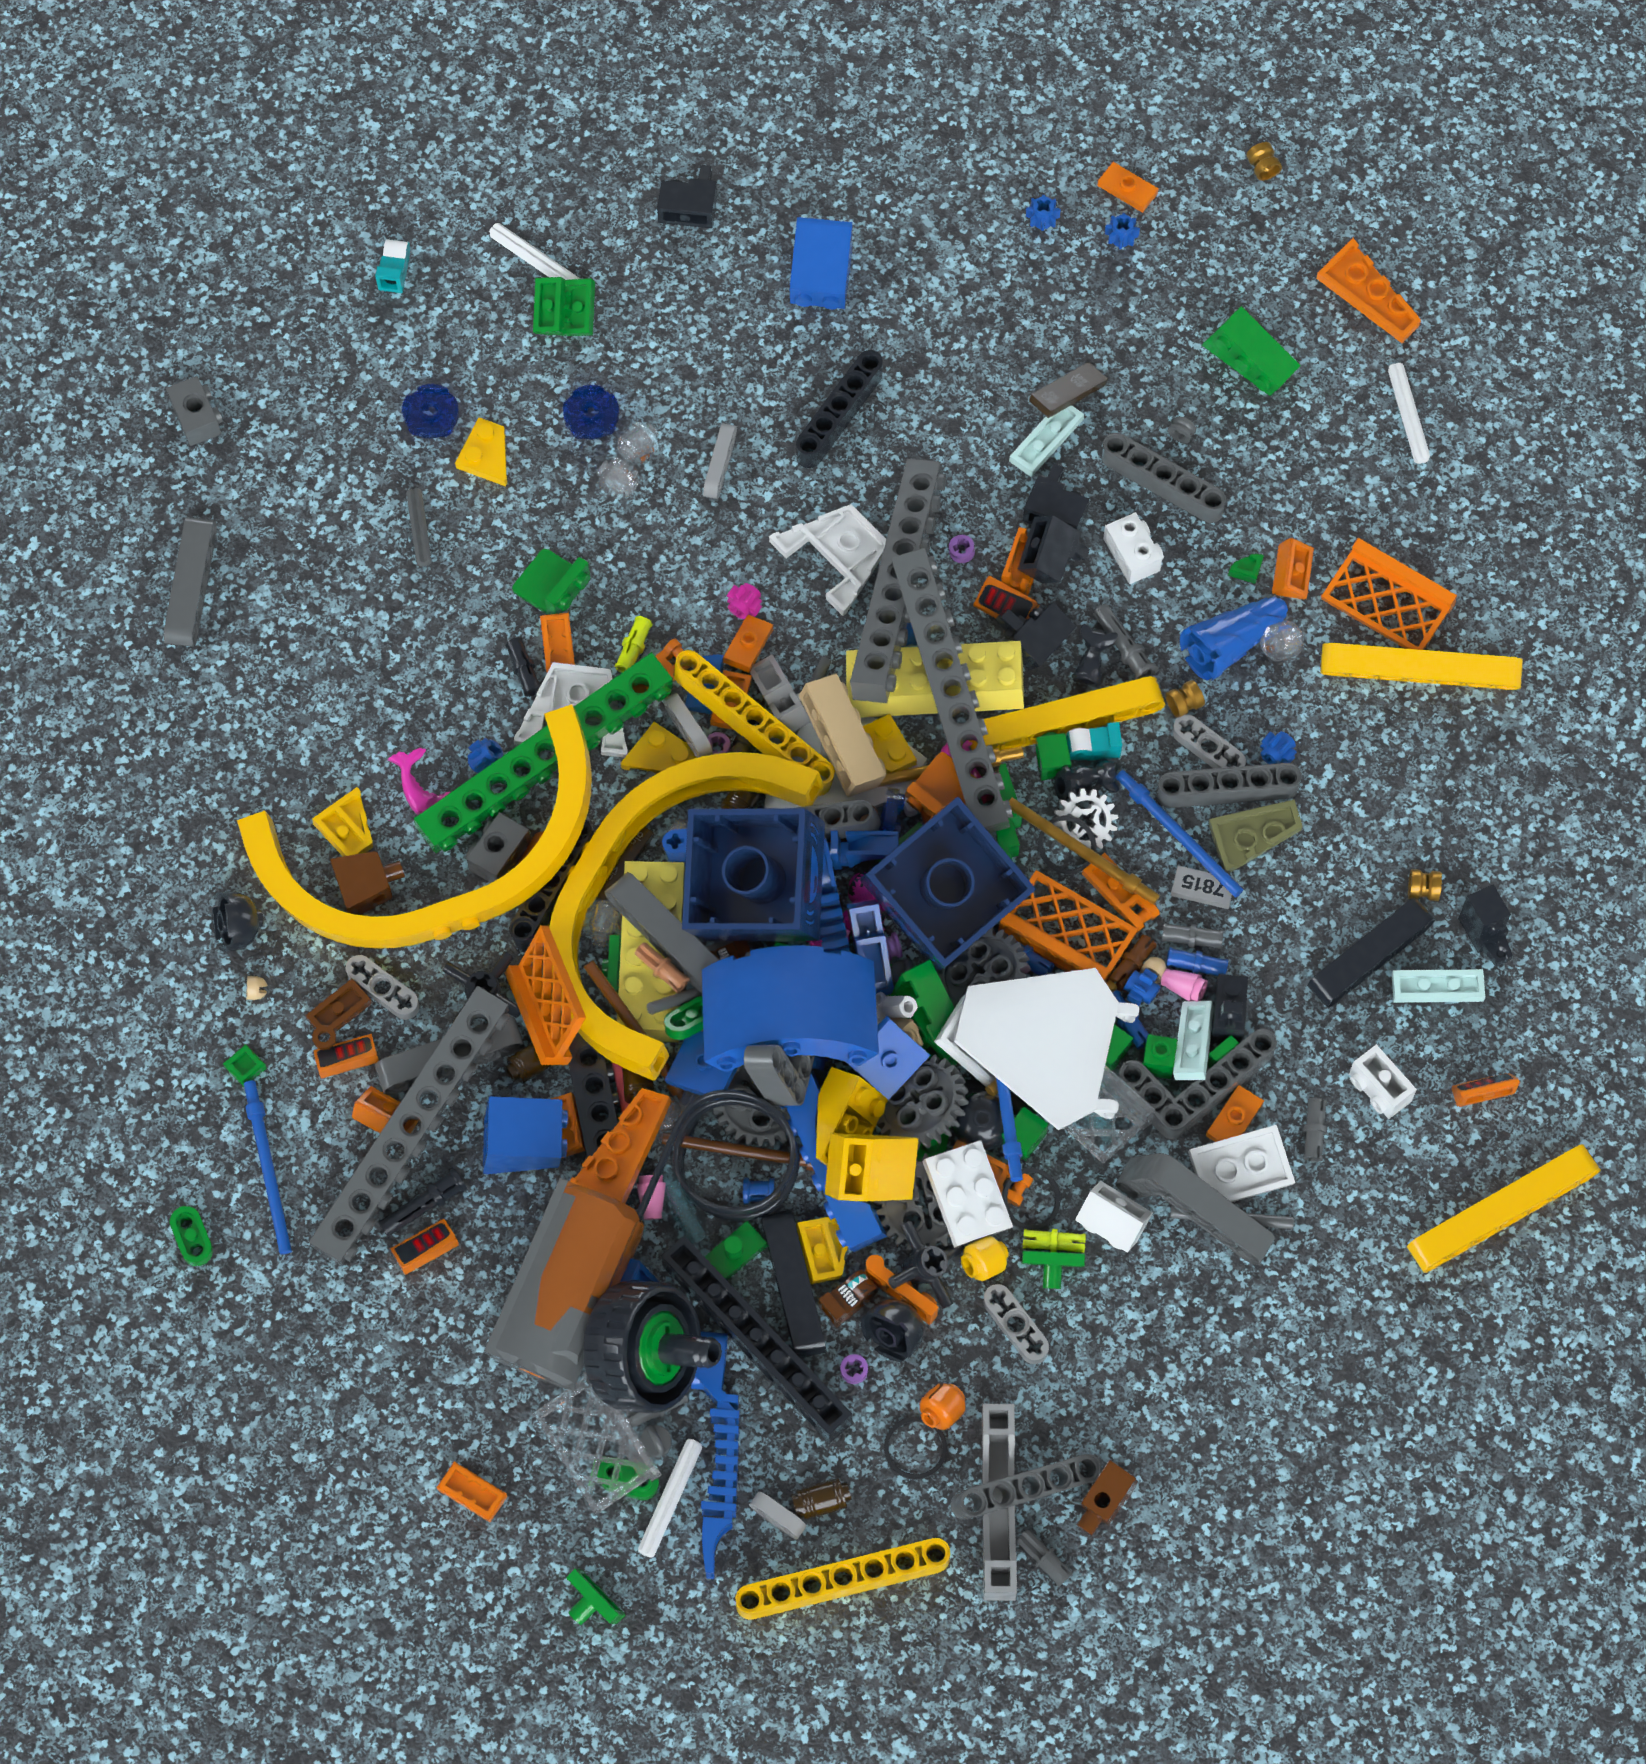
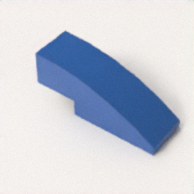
[846,899,894,995]

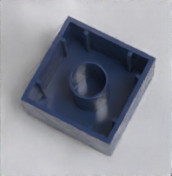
[859,797,1036,971]
[682,808,825,941]

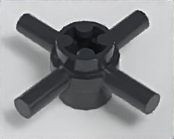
[443,951,521,1024]
[888,1221,965,1309]

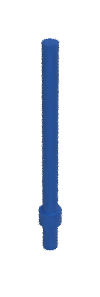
[1116,770,1243,898]
[996,1078,1023,1182]
[244,1080,292,1255]

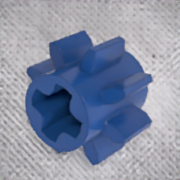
[1026,195,1061,231]
[1105,213,1140,249]
[1260,731,1297,764]
[467,738,503,773]
[1124,968,1161,1006]

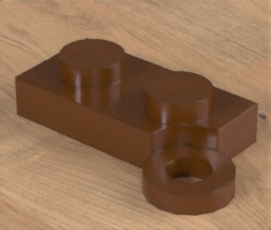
[305,979,372,1050]

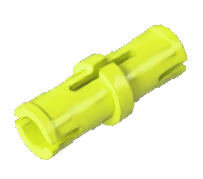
[614,616,653,673]
[1023,1229,1086,1253]

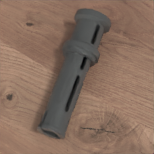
[1093,604,1159,680]

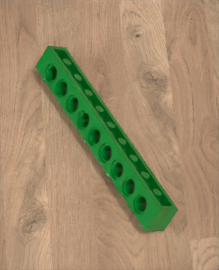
[414,652,673,854]

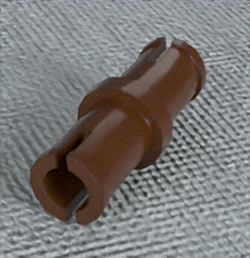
[1107,934,1157,991]

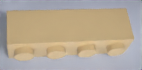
[799,673,886,797]

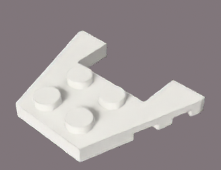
[769,504,886,616]
[514,662,628,758]

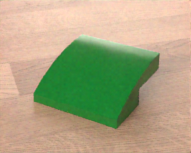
[533,277,595,336]

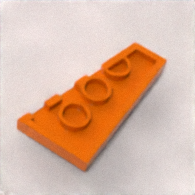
[1316,238,1421,343]
[569,1088,672,1204]

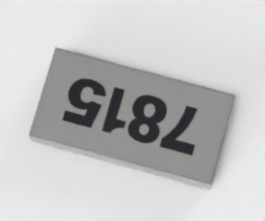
[1170,866,1235,909]

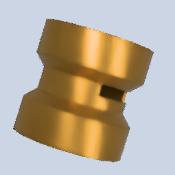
[1246,142,1282,181]
[1165,680,1205,718]
[1408,869,1442,901]

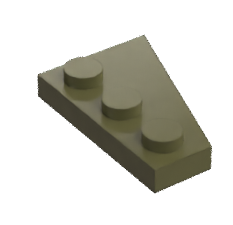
[1208,800,1303,874]

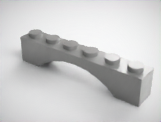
[981,1404,1017,1601]

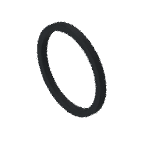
[1038,815,1096,874]
[1002,1168,1061,1230]
[884,1417,947,1480]

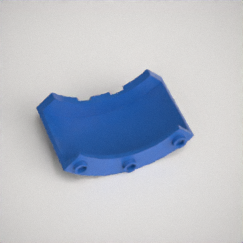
[702,945,879,1073]

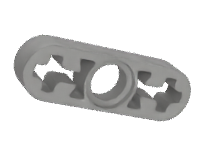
[703,423,737,499]
[663,693,713,758]
[1173,714,1246,769]
[345,955,420,1020]
[983,1284,1049,1364]

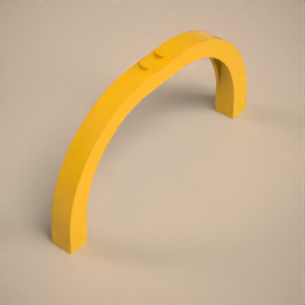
[237,704,592,949]
[549,752,824,1081]

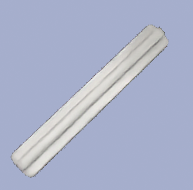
[489,223,580,280]
[1388,363,1430,464]
[638,1439,702,1558]

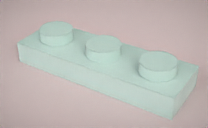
[1009,405,1084,477]
[1392,969,1485,1003]
[1173,1001,1214,1080]

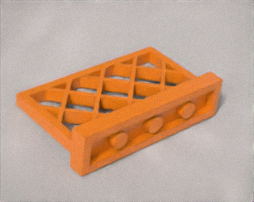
[1321,538,1457,650]
[998,870,1138,983]
[505,925,586,1065]

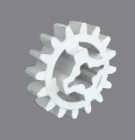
[1053,788,1118,849]

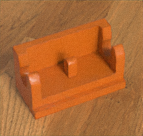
[1001,527,1034,596]

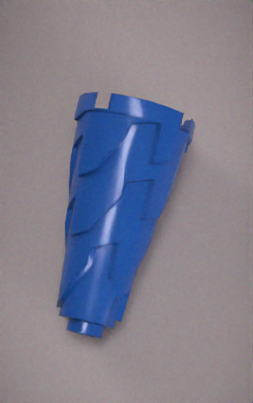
[1180,596,1288,681]

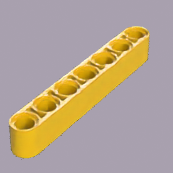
[1320,643,1523,690]
[673,650,835,796]
[969,676,1165,751]
[1407,1144,1601,1273]
[735,1538,950,1620]

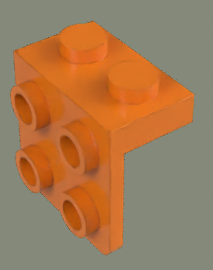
[904,752,977,820]

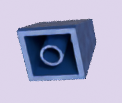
[790,217,853,310]
[482,1096,568,1174]

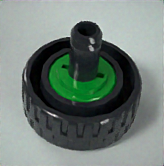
[583,1280,722,1413]

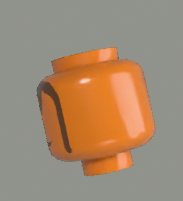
[919,1383,966,1430]

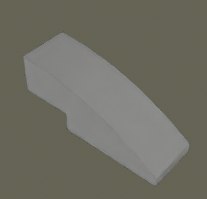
[750,654,811,732]

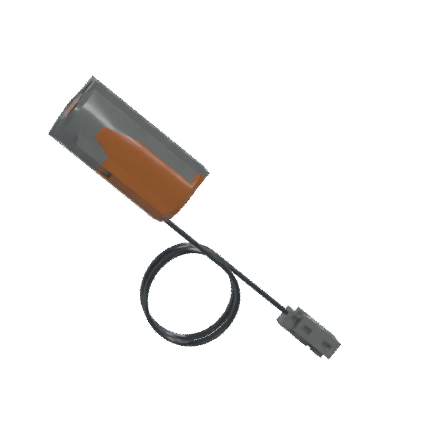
[484,952,800,1391]

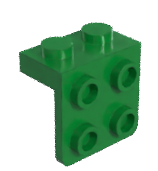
[512,549,590,615]

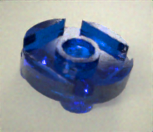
[402,384,459,439]
[563,385,620,440]
[879,787,905,835]

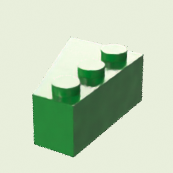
[1202,306,1301,396]
[890,960,958,1065]

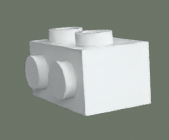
[1103,512,1164,584]
[1349,1044,1417,1119]
[1075,1181,1153,1253]

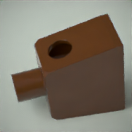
[330,851,405,915]
[1076,1460,1137,1536]

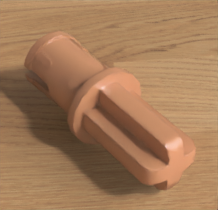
[635,942,690,993]

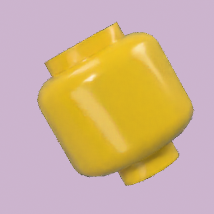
[961,1236,1009,1281]

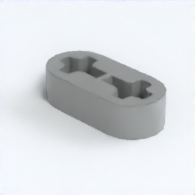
[749,1491,807,1540]

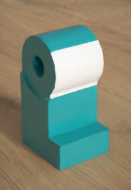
[375,239,410,293]
[1065,722,1122,761]

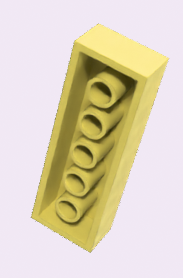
[846,641,1024,718]
[617,861,685,1042]

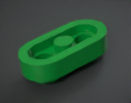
[664,996,703,1040]
[170,1206,213,1266]
[597,1458,659,1501]

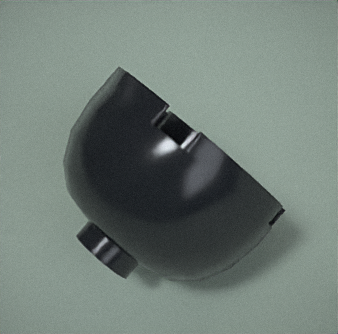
[212,891,263,952]
[953,1090,1004,1151]
[860,1299,924,1362]

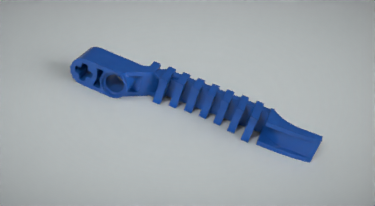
[662,829,899,870]
[820,838,851,955]
[691,1331,740,1579]

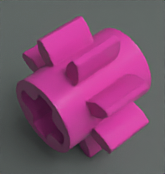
[726,583,762,619]

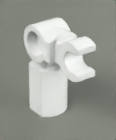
[876,992,918,1025]

